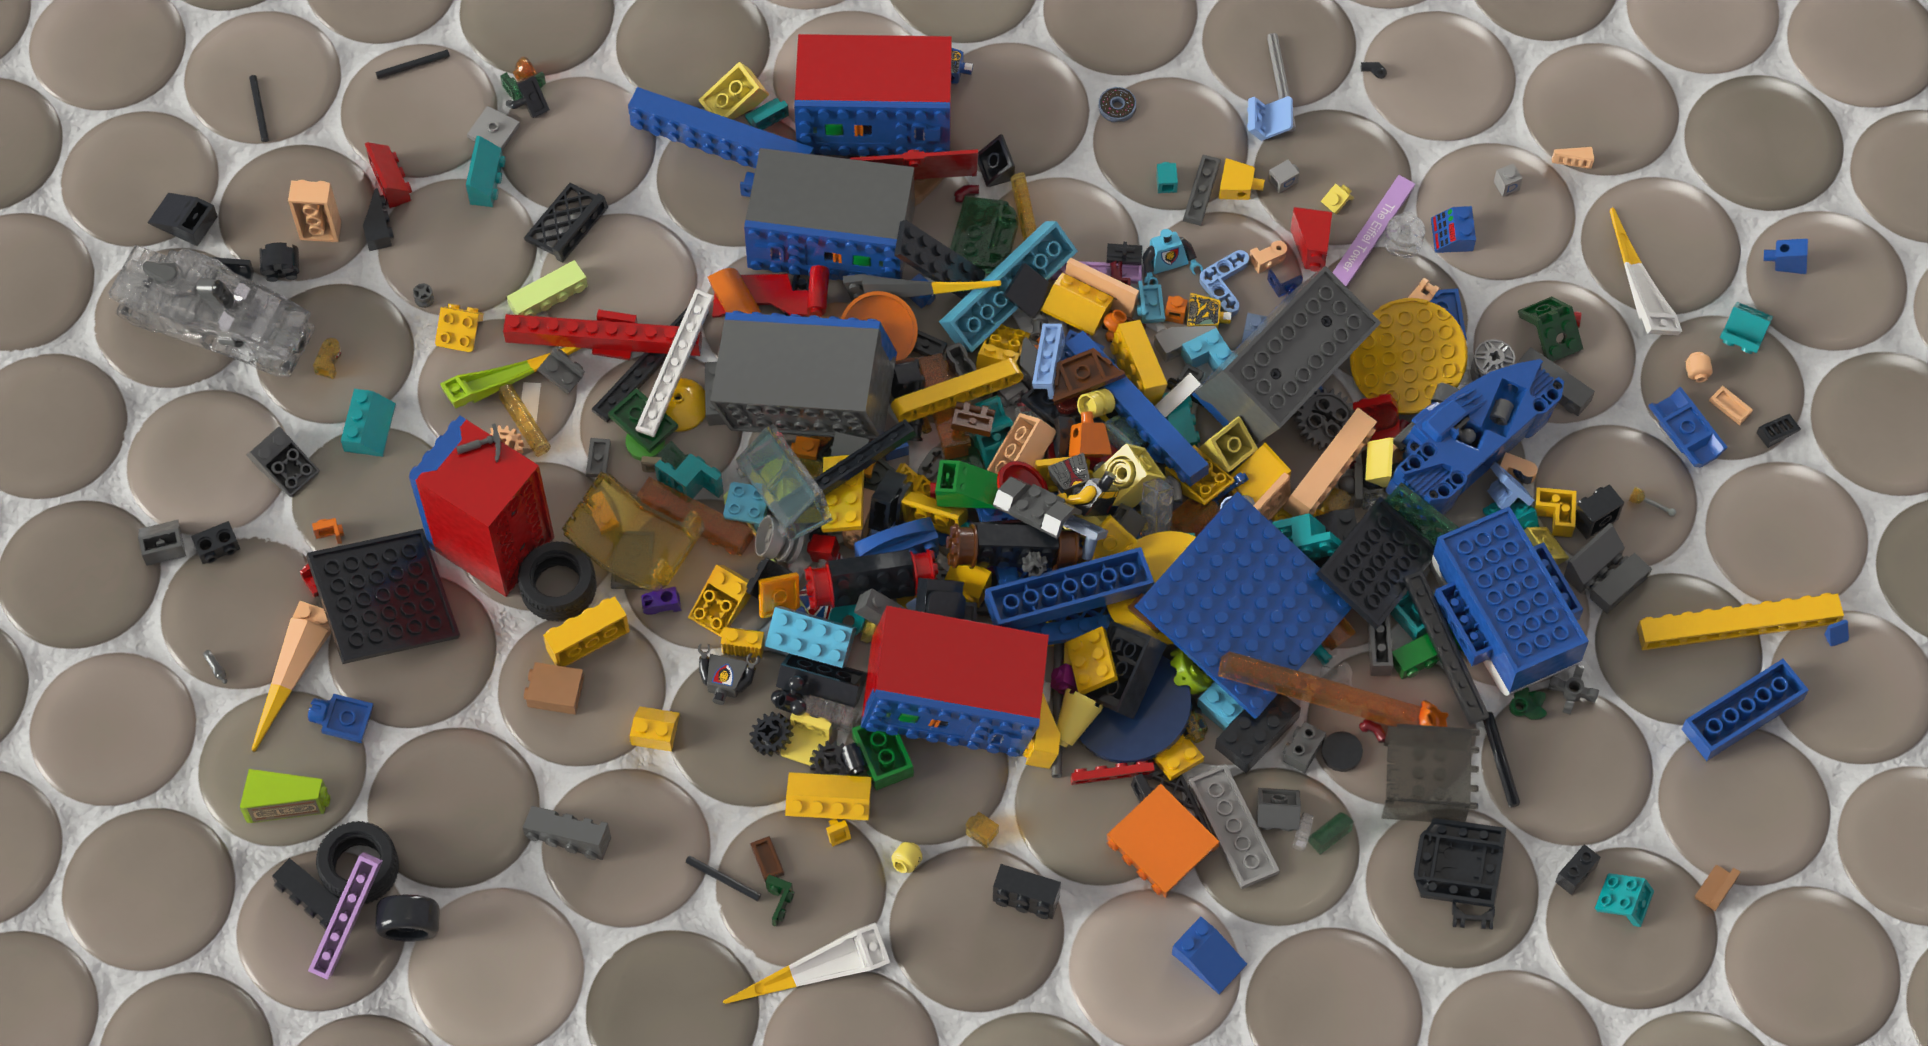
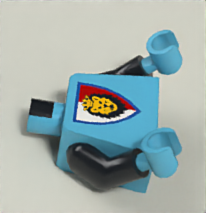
[1142,229,1203,285]

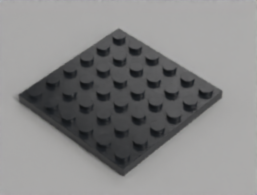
[306,528,460,664]

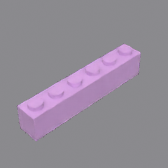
[308,852,383,980]

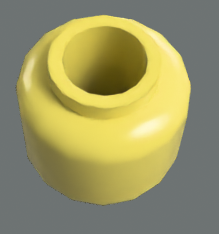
[892,842,923,873]

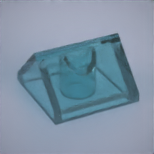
[1104,414,1148,450]

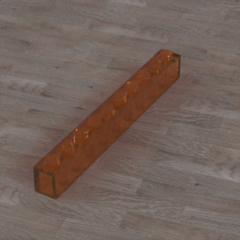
[1218,651,1421,731]

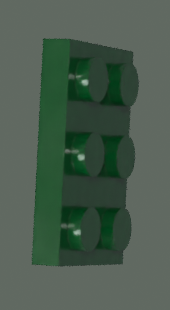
[608,388,678,453]

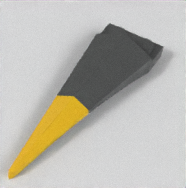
[843,274,1001,301]

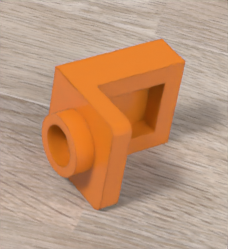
[790,436,820,462]
[312,518,344,544]

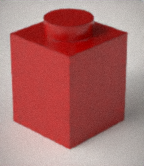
[807,534,840,564]

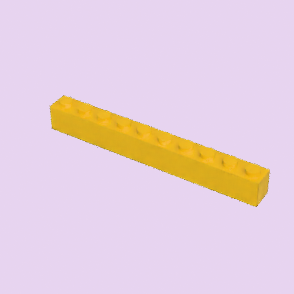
[1637,593,1844,650]

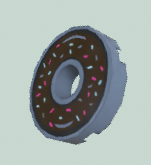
[1099,87,1136,122]

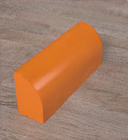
[707,268,762,314]

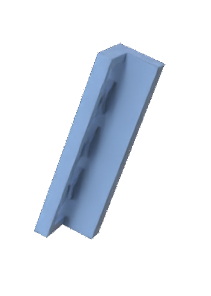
[1032,323,1065,399]

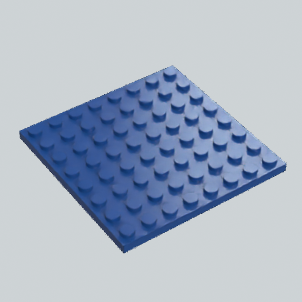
[1134,491,1352,719]

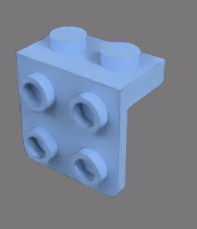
[1247,96,1293,141]

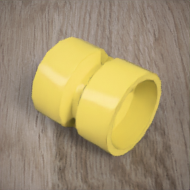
[1077,389,1115,418]

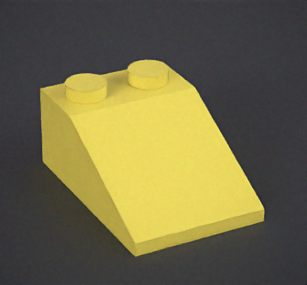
[699,62,769,120]

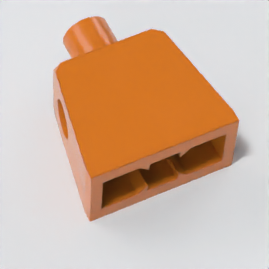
[1069,411,1112,458]

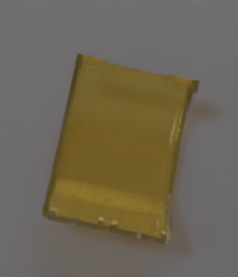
[562,471,704,592]

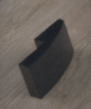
[1053,416,1076,458]

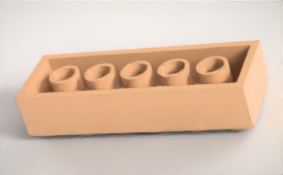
[1283,408,1377,517]

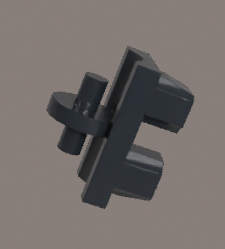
[1106,241,1142,265]

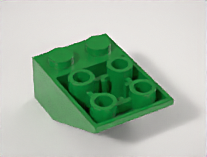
[935,460,998,509]

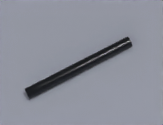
[375,49,450,79]
[249,75,269,142]
[685,855,761,902]

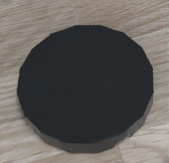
[1321,731,1363,772]

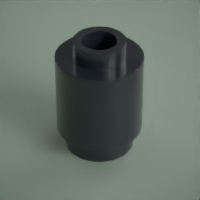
[841,743,867,775]

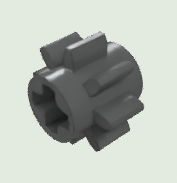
[1022,551,1047,577]

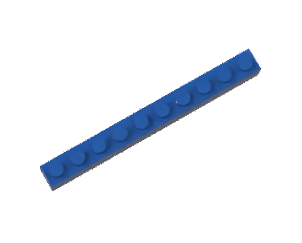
[1064,331,1209,487]

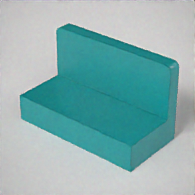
[745,98,789,130]

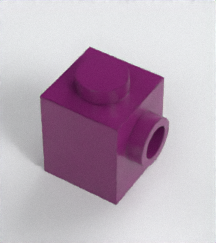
[1050,663,1078,695]

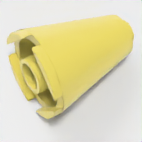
[1057,688,1103,748]

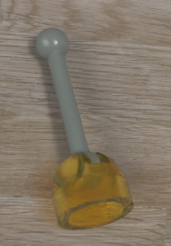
[1628,486,1676,516]

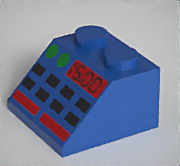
[1431,206,1476,253]

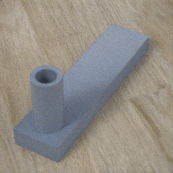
[1063,515,1108,561]

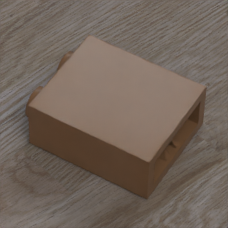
[524,662,584,715]

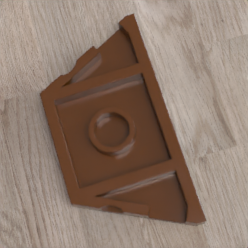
[1053,348,1126,405]

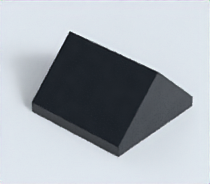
[978,134,1015,187]

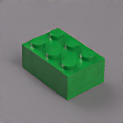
[852,725,914,791]

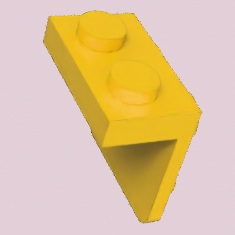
[435,303,484,352]

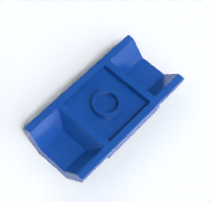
[1648,387,1727,468]

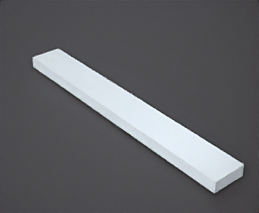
[635,289,714,437]

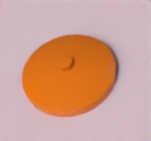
[841,291,918,361]

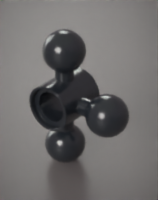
[771,675,807,716]

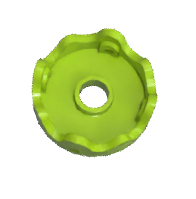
[1170,648,1214,695]

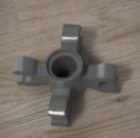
[1548,665,1599,715]

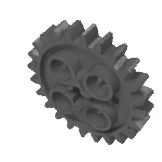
[1294,387,1355,450]

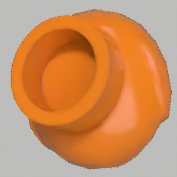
[1103,310,1127,343]

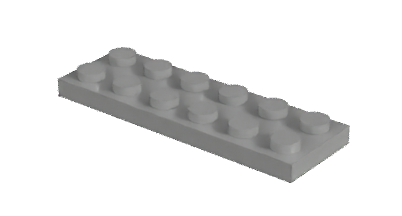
[1188,764,1280,889]

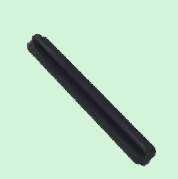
[1483,712,1520,808]

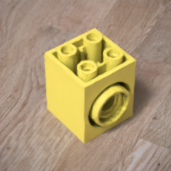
[1092,444,1166,509]

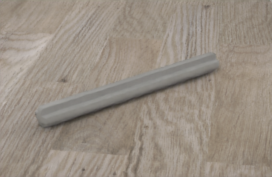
[1267,33,1296,132]

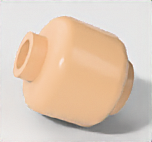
[1685,352,1713,383]

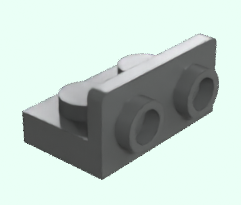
[537,348,585,394]

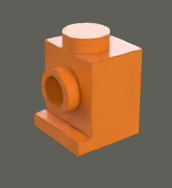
[1165,296,1188,324]

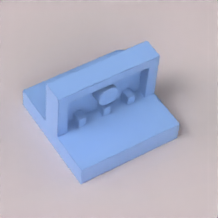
[1487,462,1535,509]

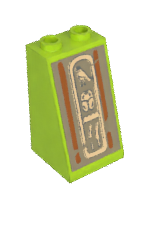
[240,769,331,823]

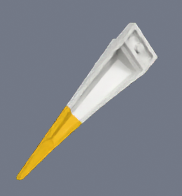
[1610,207,1682,335]
[723,923,890,1004]

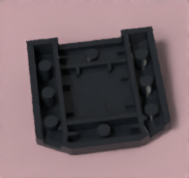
[1414,818,1506,908]

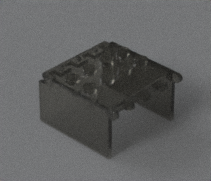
[1381,724,1480,822]

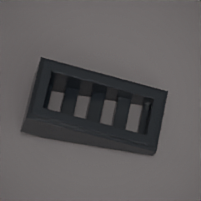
[1757,414,1801,448]

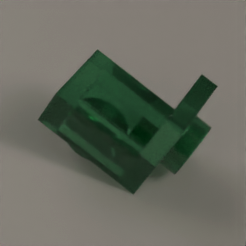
[656,441,689,470]

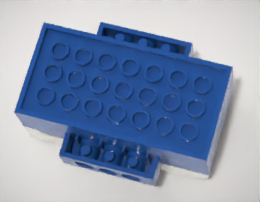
[1430,506,1589,696]

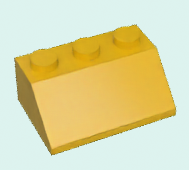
[1041,273,1114,336]
[901,492,968,535]

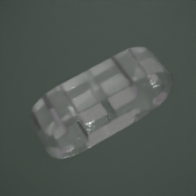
[1293,812,1314,852]

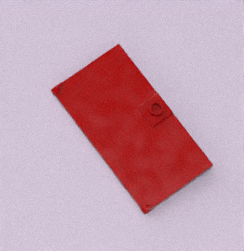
[850,149,978,180]

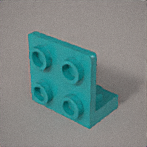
[1595,873,1654,927]

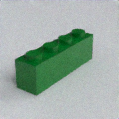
[1392,624,1463,679]

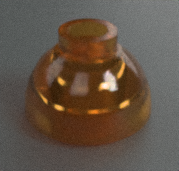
[513,56,538,81]

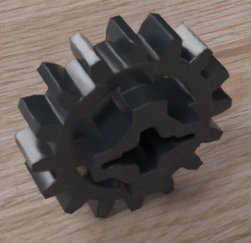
[749,712,794,757]
[809,740,852,776]

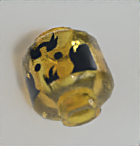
[1183,711,1208,743]

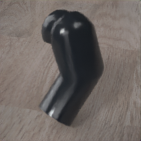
[1361,62,1387,79]

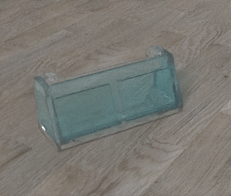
[736,424,833,542]

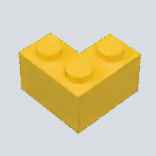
[1533,487,1577,537]

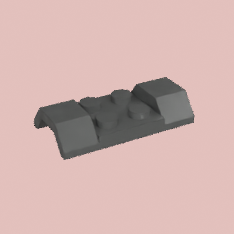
[993,477,1082,539]

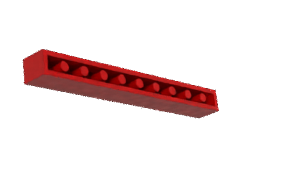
[503,314,702,356]

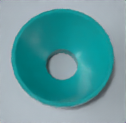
[828,604,865,636]

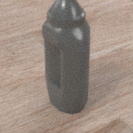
[203,650,227,684]

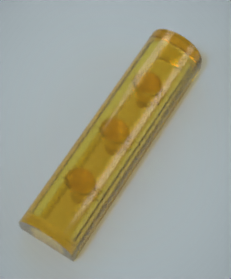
[1010,172,1037,242]
[499,384,551,457]

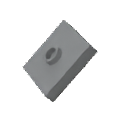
[467,106,520,150]

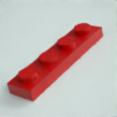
[1070,760,1155,785]

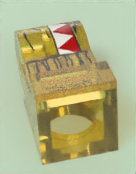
[313,338,342,379]

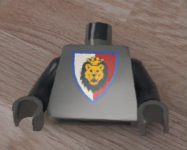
[698,644,761,705]

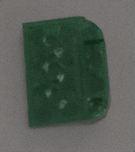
[950,196,1019,274]

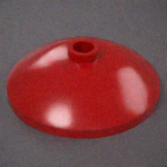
[997,461,1049,491]

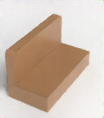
[1695,865,1741,911]

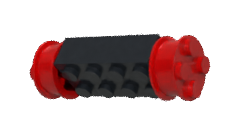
[804,549,938,611]

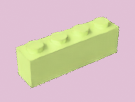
[507,260,588,316]

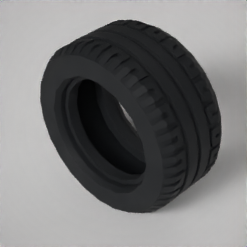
[518,541,597,622]
[316,821,399,904]

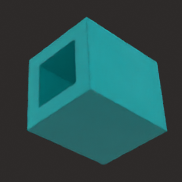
[1156,162,1178,193]

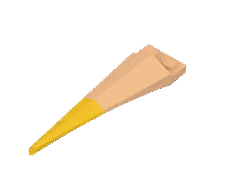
[252,601,331,752]

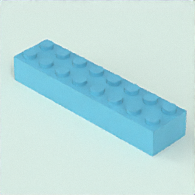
[939,221,1078,352]

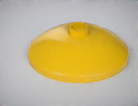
[665,378,706,432]

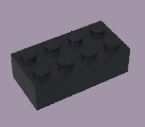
[1215,691,1301,774]

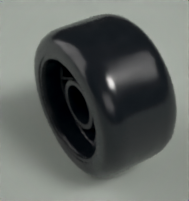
[375,894,440,942]

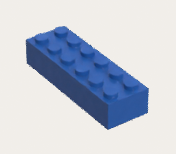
[1682,658,1809,761]

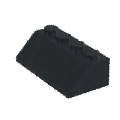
[776,653,867,709]

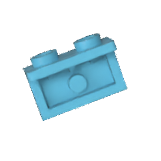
[1135,281,1165,324]

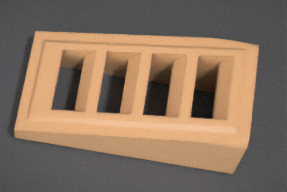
[1551,147,1594,168]

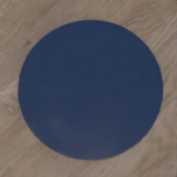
[1079,655,1192,764]

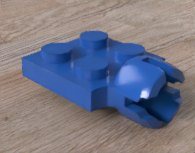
[308,693,374,743]

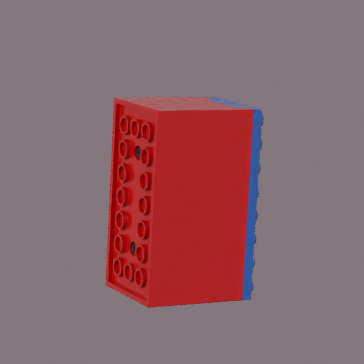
[794,34,952,156]
[409,415,555,597]
[861,606,1049,757]

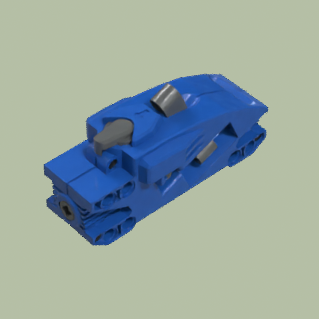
[1385,359,1564,524]

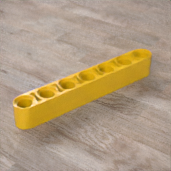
[890,359,1024,422]

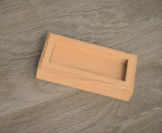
[1709,386,1753,426]

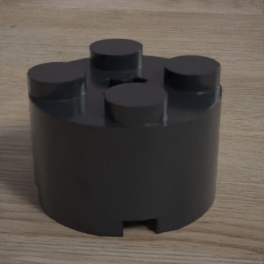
[259,242,299,282]
[891,357,926,399]

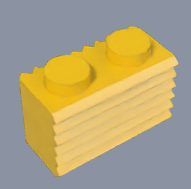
[721,627,765,658]

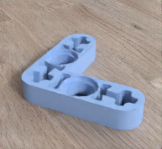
[1199,250,1249,317]

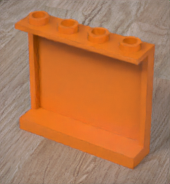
[1107,784,1219,898]

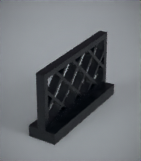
[524,183,608,263]
[1131,770,1211,833]

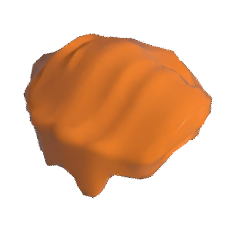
[1418,700,1449,742]

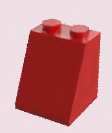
[1290,207,1332,272]

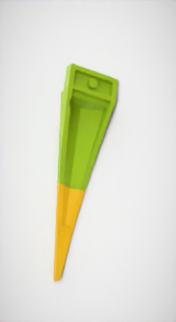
[440,347,581,409]

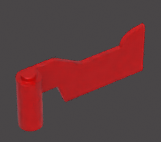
[712,265,830,318]

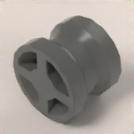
[413,283,434,308]

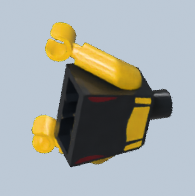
[1057,471,1119,517]

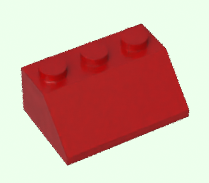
[365,142,412,209]

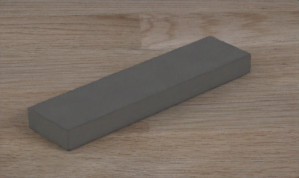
[1183,155,1221,226]

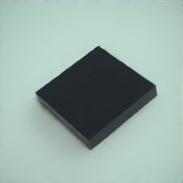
[1003,263,1053,318]

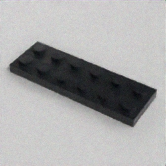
[894,220,986,299]

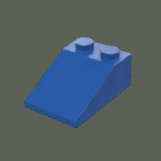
[1172,916,1247,995]

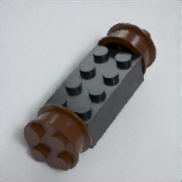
[946,523,1082,570]

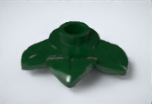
[1509,687,1547,720]

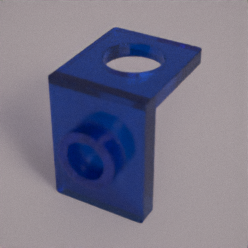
[1267,269,1303,297]

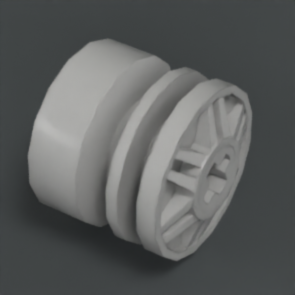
[1470,339,1515,381]
[755,515,804,564]

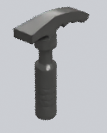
[456,424,501,462]

